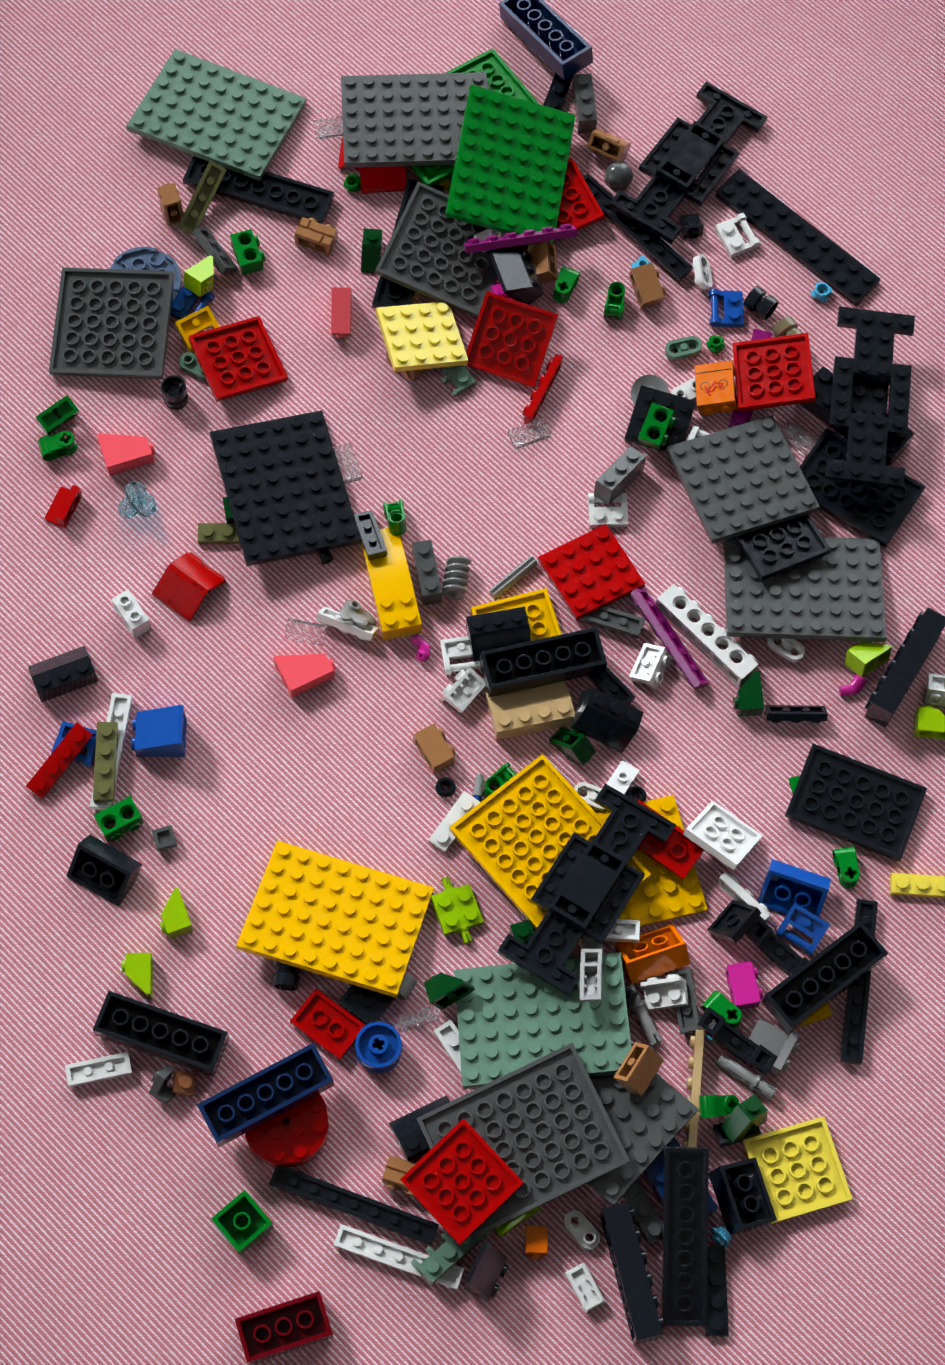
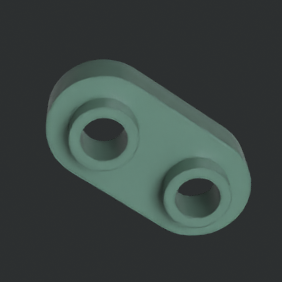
[665,336,702,361]
[179,352,206,380]

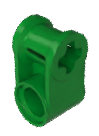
[553,266,580,304]
[603,282,625,320]
[38,431,78,461]
[383,499,406,536]
[484,762,517,797]
[832,846,860,888]
[701,990,742,1029]
[699,1095,740,1118]

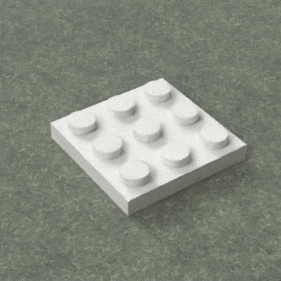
[683,800,762,870]

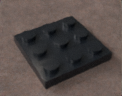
[624,385,696,453]

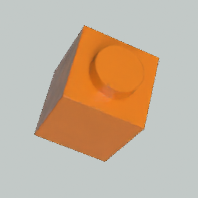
[525,1226,548,1260]

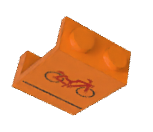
[694,360,738,415]

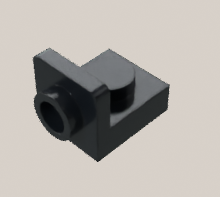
[679,213,704,239]

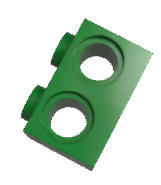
[230,229,266,276]
[36,395,79,435]
[638,402,676,450]
[94,796,144,842]

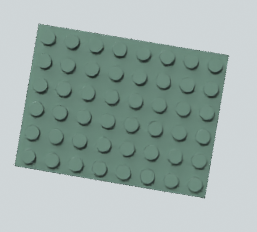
[126,49,306,181]
[454,952,632,1090]

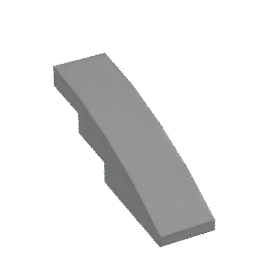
[580,935,603,1002]

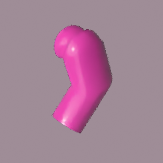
[411,634,430,662]
[839,674,866,696]

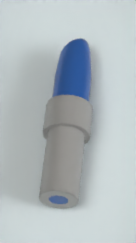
[472,774,484,802]

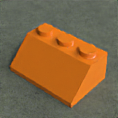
[614,924,690,984]

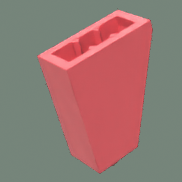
[331,287,352,338]
[96,433,156,476]
[273,654,336,698]

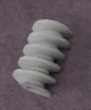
[442,556,472,600]

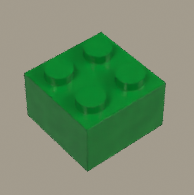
[211,1190,274,1256]

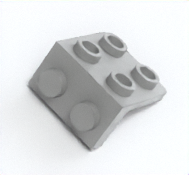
[749,1020,800,1075]

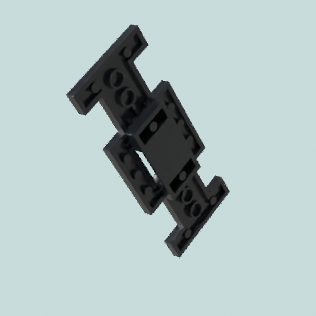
[609,81,768,244]
[825,306,915,489]
[497,783,676,997]

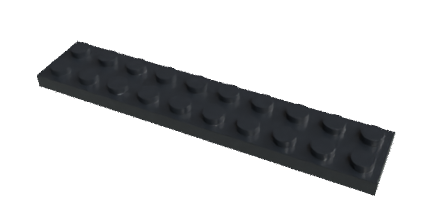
[715,169,881,306]

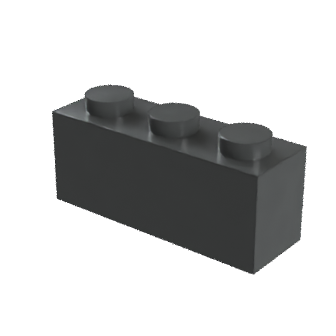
[572,74,597,133]
[594,446,646,505]
[412,540,442,606]

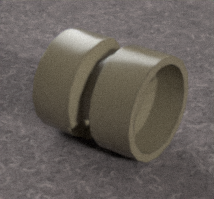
[772,316,803,337]

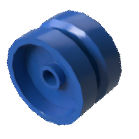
[355,1021,402,1074]

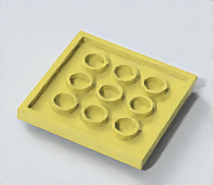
[375,302,468,372]
[742,1116,853,1225]

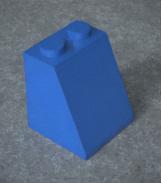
[131,705,187,757]

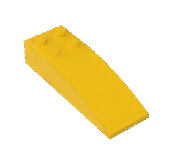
[361,528,422,641]

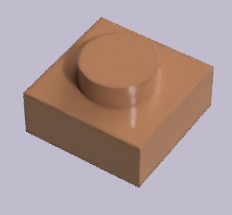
[171,1070,196,1096]

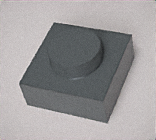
[152,825,177,852]

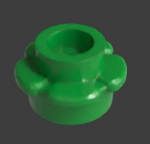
[343,174,361,192]
[706,335,725,353]

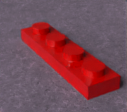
[522,354,563,427]
[26,722,94,799]

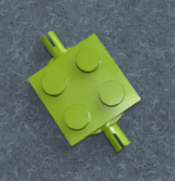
[431,876,484,944]

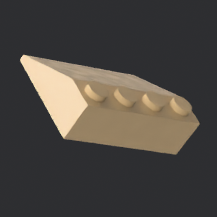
[483,681,575,740]

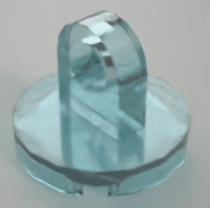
[118,480,157,518]

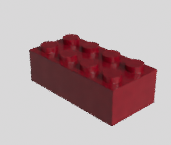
[235,1291,333,1365]

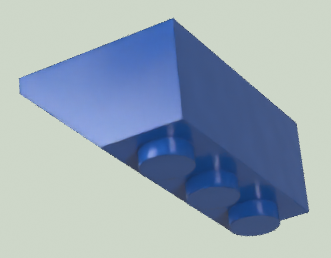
[758,859,831,917]

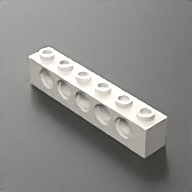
[656,584,758,686]

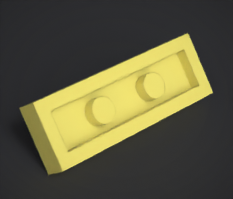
[890,873,945,898]

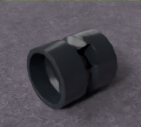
[743,285,779,321]
[161,375,188,410]
[272,961,301,991]

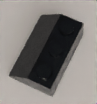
[488,246,544,305]
[466,606,531,662]
[28,646,98,703]
[570,687,644,753]
[66,835,142,906]
[389,1095,450,1161]
[709,1157,777,1235]

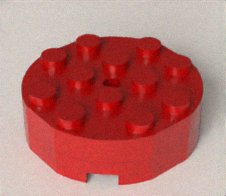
[245,1094,329,1168]

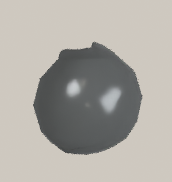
[604,162,633,190]

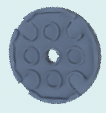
[108,247,182,302]

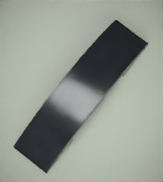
[745,917,809,975]
[697,1007,777,1075]

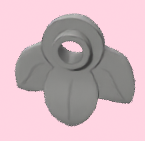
[340,600,376,630]

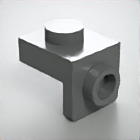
[149,1065,176,1104]

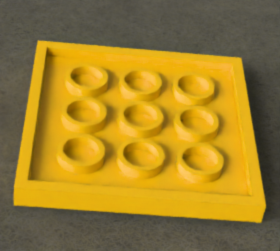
[471,588,561,641]

